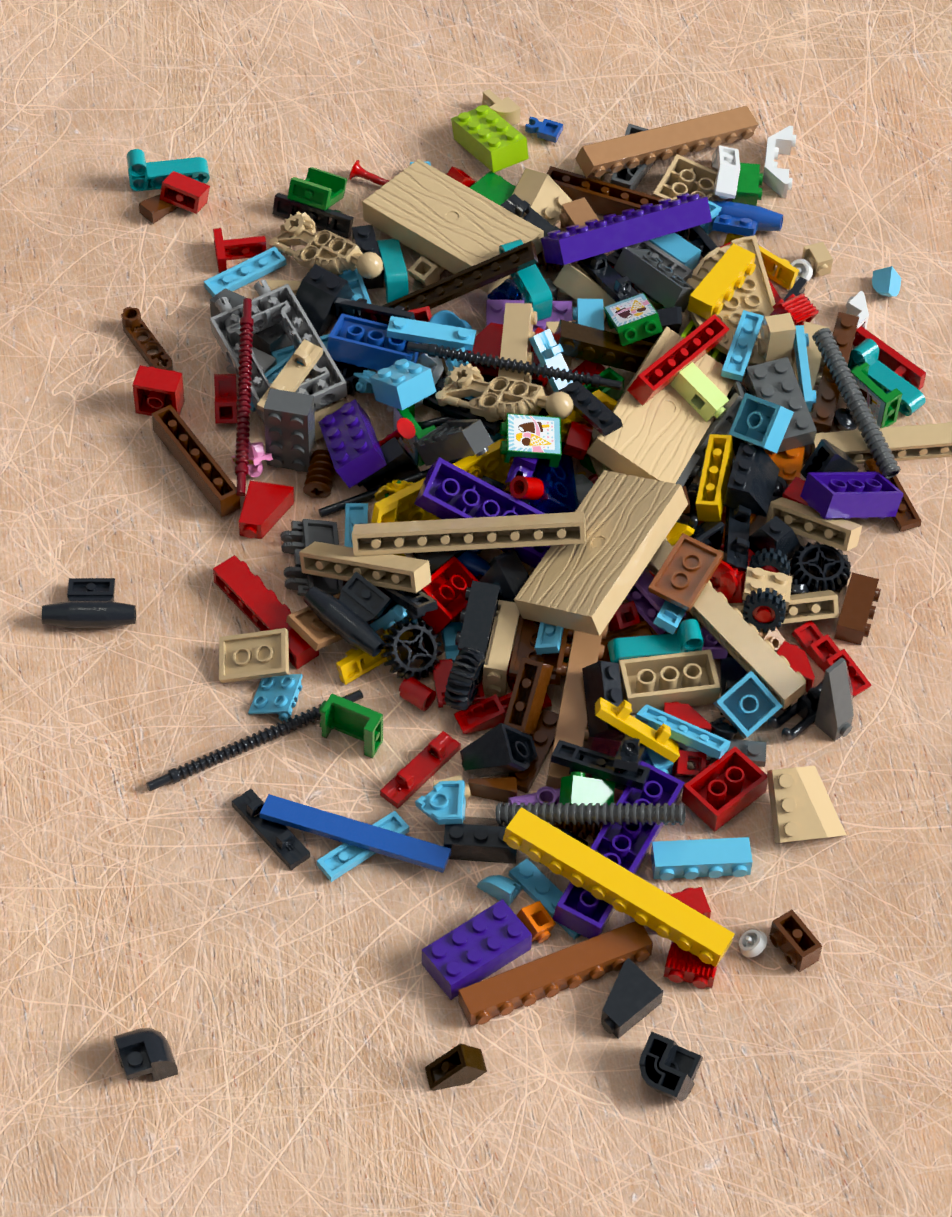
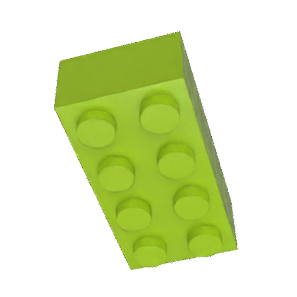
[451,105,529,173]

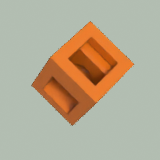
[516,901,556,943]

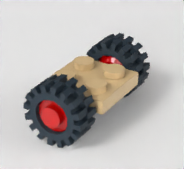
[742,548,792,633]

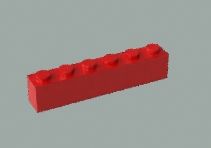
[627,314,730,406]
[213,555,319,669]

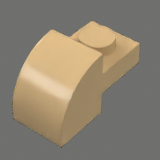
[482,89,521,126]
[408,256,445,286]

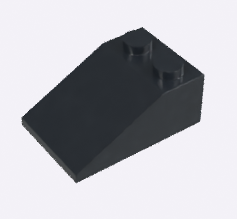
[295,264,354,337]

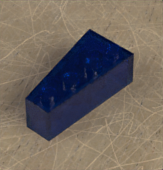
[530,442,579,514]

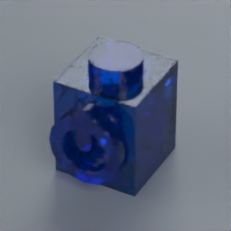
[487,279,521,300]

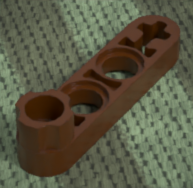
[121,307,173,370]

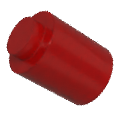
[510,476,544,500]
[399,677,436,712]

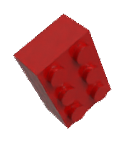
[420,556,479,634]
[681,746,768,832]

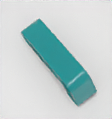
[126,149,210,191]
[377,239,409,303]
[499,239,553,321]
[848,338,926,416]
[607,619,704,663]

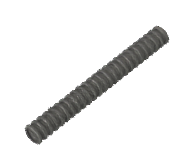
[812,328,901,479]
[496,803,686,825]

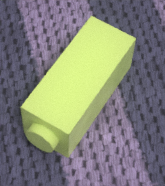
[670,362,729,422]

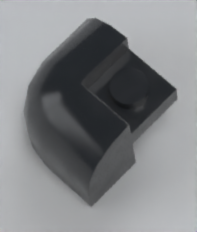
[113,1028,178,1082]
[639,1032,703,1102]

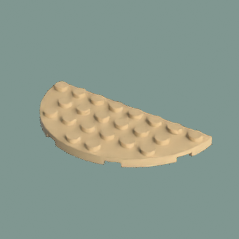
[689,235,793,366]

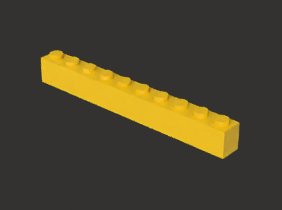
[503,807,735,967]

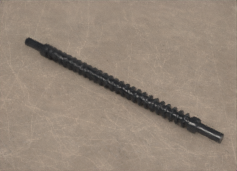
[407,342,623,390]
[146,689,363,791]

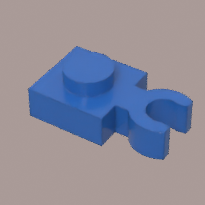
[525,117,563,143]

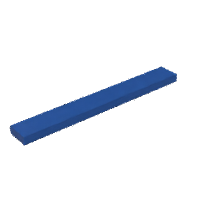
[260,794,451,873]

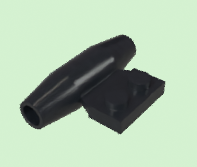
[304,572,392,657]
[42,578,136,628]

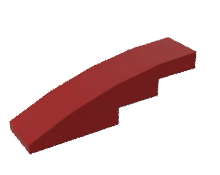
[791,620,872,698]
[454,692,552,734]

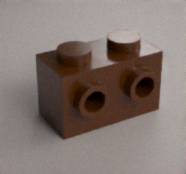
[769,910,822,972]

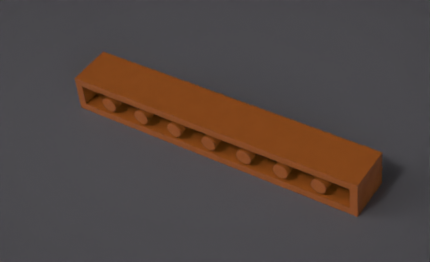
[458,921,653,1027]

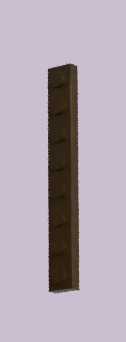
[382,241,538,311]

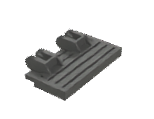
[280,519,343,596]

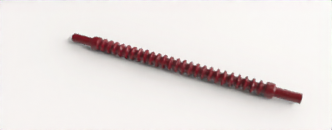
[235,298,254,496]

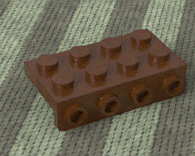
[508,614,574,685]

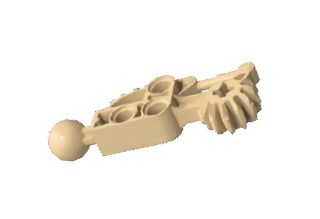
[269,211,383,279]
[435,363,573,422]

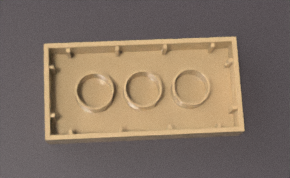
[362,159,544,294]
[587,327,736,484]
[514,470,688,636]

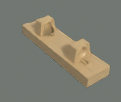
[257,339,323,412]

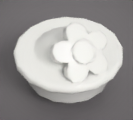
[790,259,813,283]
[739,929,767,958]

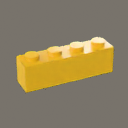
[688,243,756,319]
[696,434,734,521]

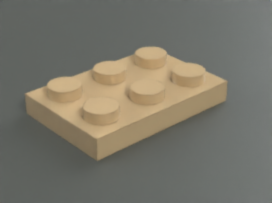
[219,628,289,684]

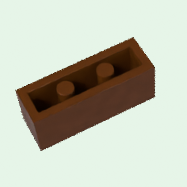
[834,572,881,645]
[504,657,554,734]

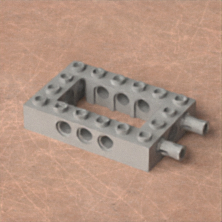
[210,280,347,423]

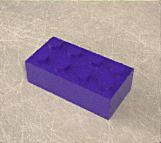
[319,399,387,488]
[800,472,904,520]
[422,899,532,1000]

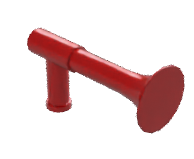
[349,160,402,186]
[378,418,416,446]

